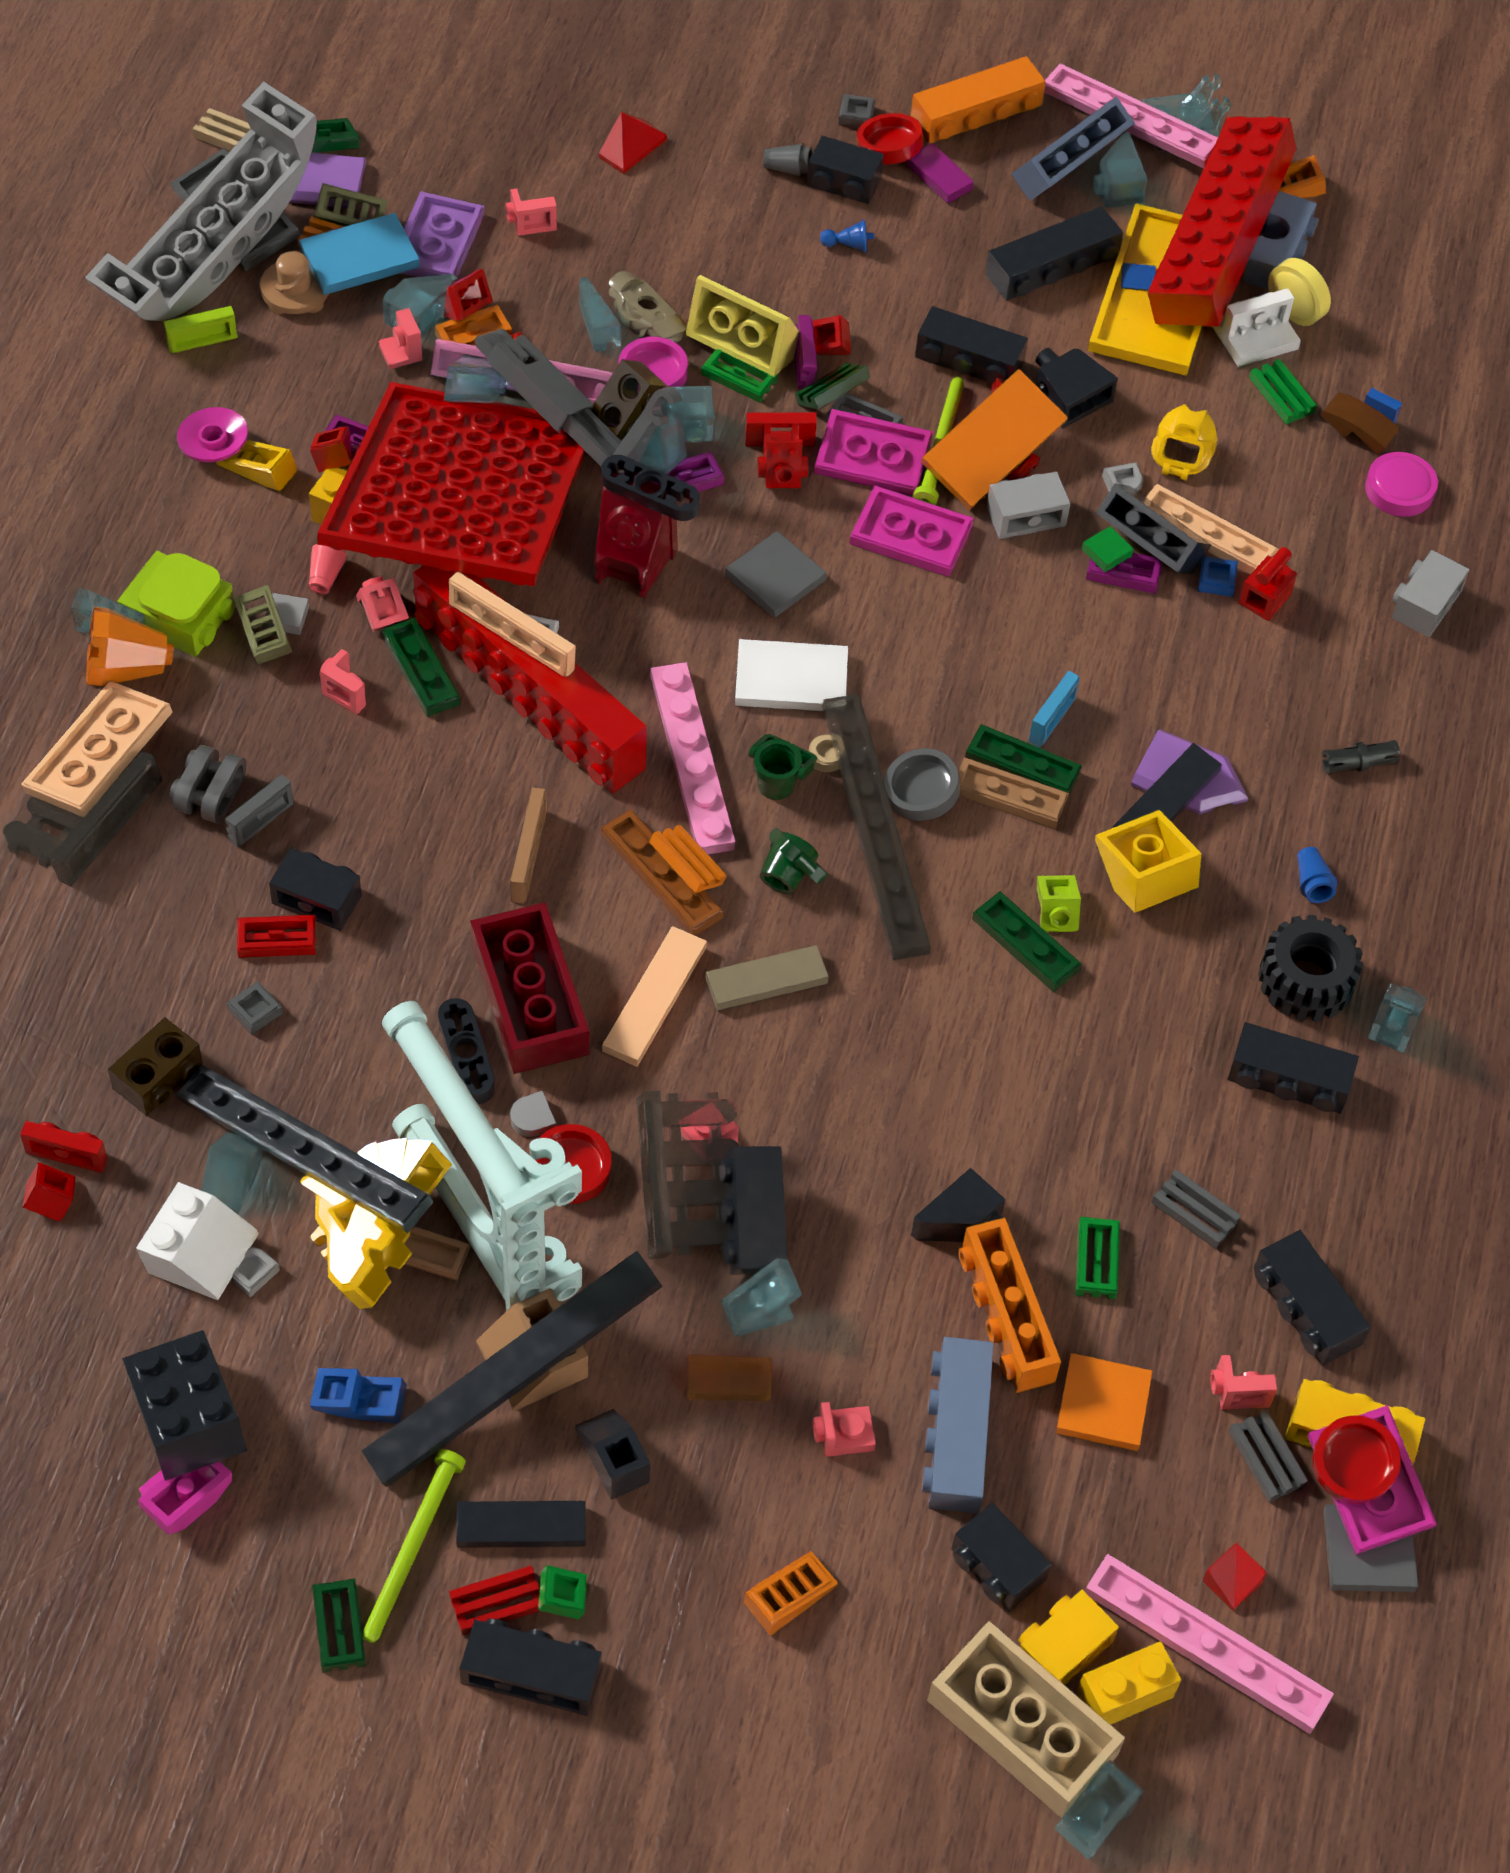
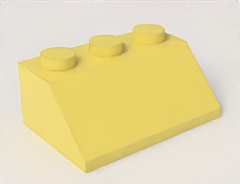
[686,275,800,377]

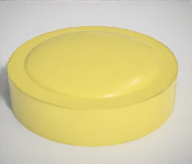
[1268,258,1331,326]

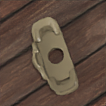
[609,271,686,343]

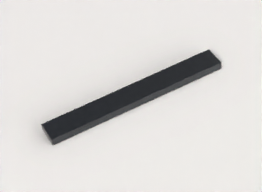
[176,1065,433,1234]
[362,1251,663,1487]

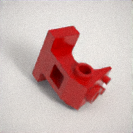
[745,412,817,488]

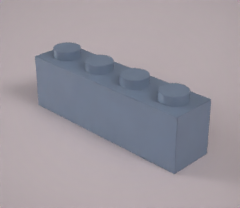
[1011,96,1135,201]
[922,1337,993,1514]

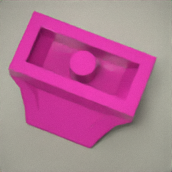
[138,1461,232,1535]

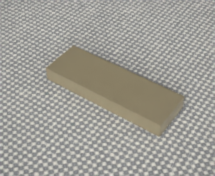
[706,945,829,1011]

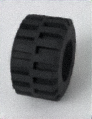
[1258,915,1363,1021]

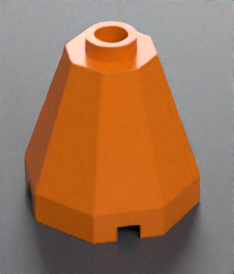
[86,607,174,686]

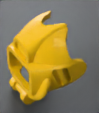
[1151,404,1218,481]

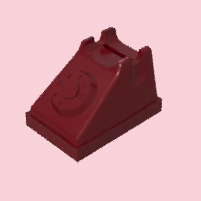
[594,472,678,598]

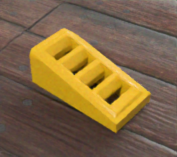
[216,440,297,491]

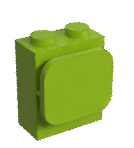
[117,550,236,657]

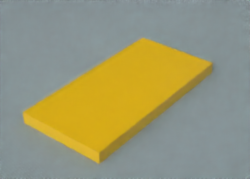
[1088,203,1202,376]

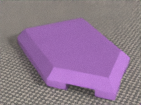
[289,153,366,210]
[1131,729,1248,814]

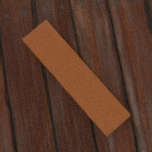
[601,809,723,936]

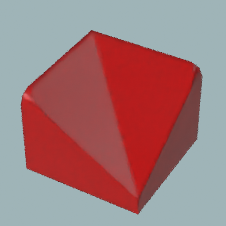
[812,315,851,355]
[310,426,352,473]
[23,1162,76,1221]
[1202,1543,1267,1611]

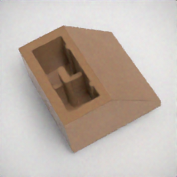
[476,1288,588,1412]

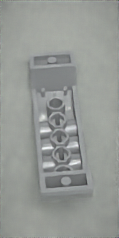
[85,82,317,321]

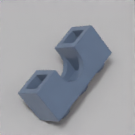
[1242,191,1319,290]

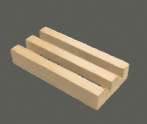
[193,108,250,151]

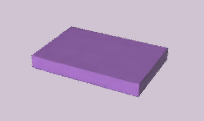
[402,191,485,285]

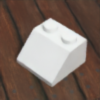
[136,1182,259,1300]

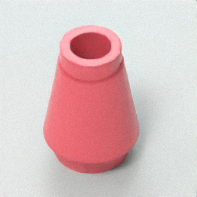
[308,544,347,594]

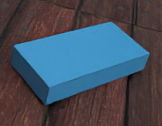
[1028,671,1080,747]

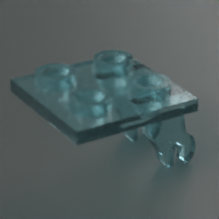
[1140,74,1231,150]

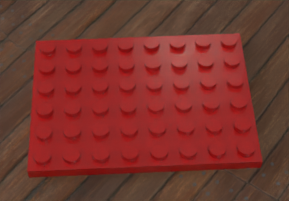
[317,382,586,587]

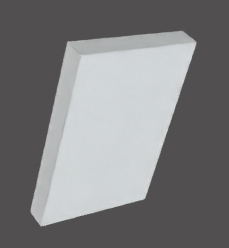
[735,639,848,713]

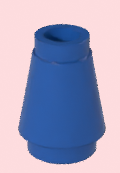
[1297,847,1338,903]

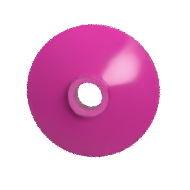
[177,407,248,462]

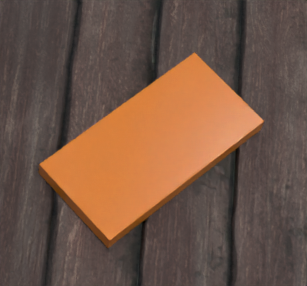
[920,369,1068,511]

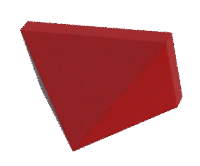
[599,112,667,174]
[443,268,493,321]

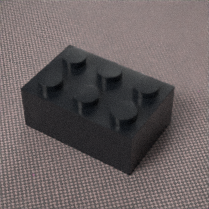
[122,1330,247,1481]

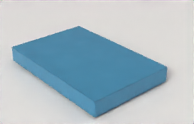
[299,213,420,295]

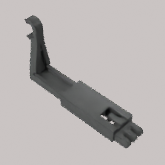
[475,329,682,474]

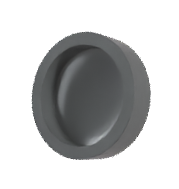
[884,748,961,821]

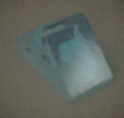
[721,1258,802,1337]
[1054,1760,1144,1859]

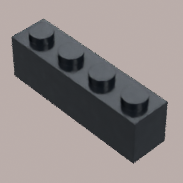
[985,206,1123,301]

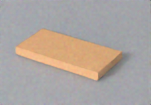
[21,681,172,817]

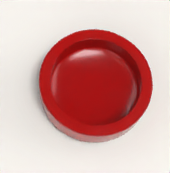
[857,113,923,164]
[534,1124,612,1204]
[1312,1415,1401,1504]

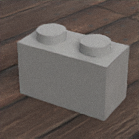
[986,472,1070,539]
[1392,550,1470,638]

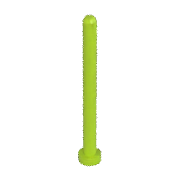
[913,377,964,505]
[363,1449,466,1643]

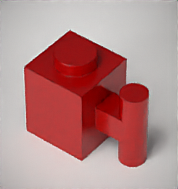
[1238,547,1298,621]

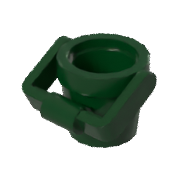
[748,734,817,800]
[759,828,828,894]

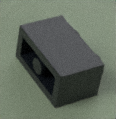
[807,135,884,204]
[269,848,362,931]
[951,1503,1051,1612]

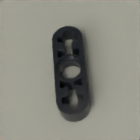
[601,455,700,521]
[438,998,495,1104]

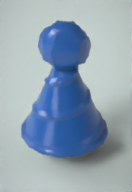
[820,219,874,253]

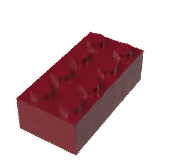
[470,902,590,1074]

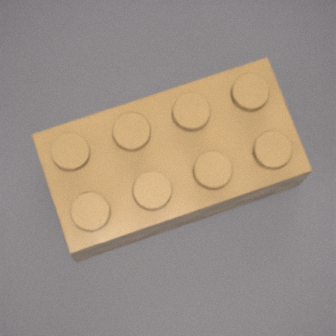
[927,1621,1125,1819]

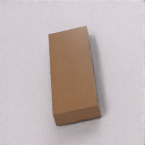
[958,757,1069,829]
[510,787,547,904]

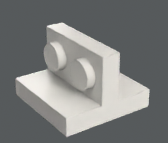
[1212,288,1301,367]

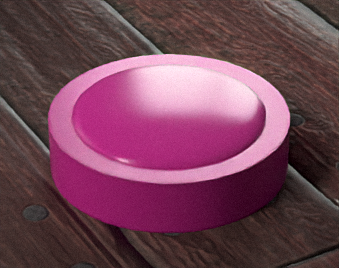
[619,337,688,394]
[1365,452,1438,517]

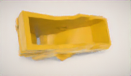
[300,1138,452,1309]

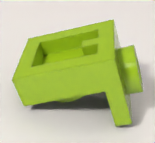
[1036,875,1081,932]

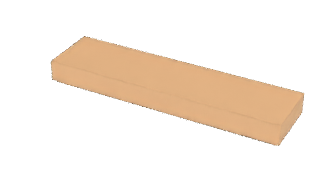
[1146,484,1278,574]
[449,572,576,677]
[602,926,707,1067]

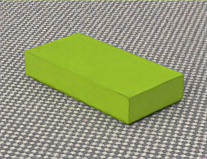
[164,306,237,354]

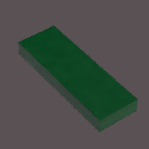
[382,617,461,717]
[965,724,1082,795]
[972,891,1082,993]

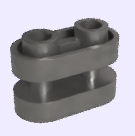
[169,745,247,823]

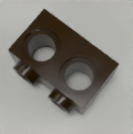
[591,359,669,441]
[108,1017,203,1116]

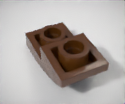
[1320,392,1400,455]

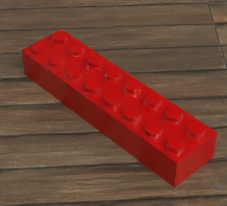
[1147,116,1297,327]
[413,565,647,794]

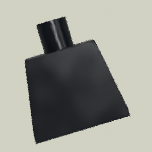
[1035,348,1118,429]

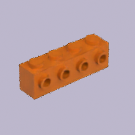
[911,56,1046,144]
[959,1218,1061,1393]

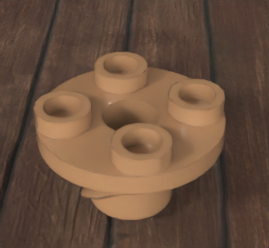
[260,251,328,314]

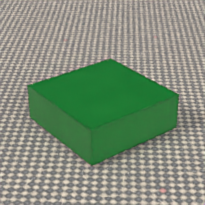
[1082,526,1133,572]
[538,1565,587,1620]

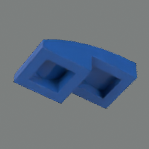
[310,1368,407,1423]

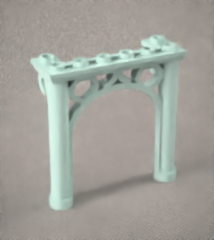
[382,1001,582,1311]

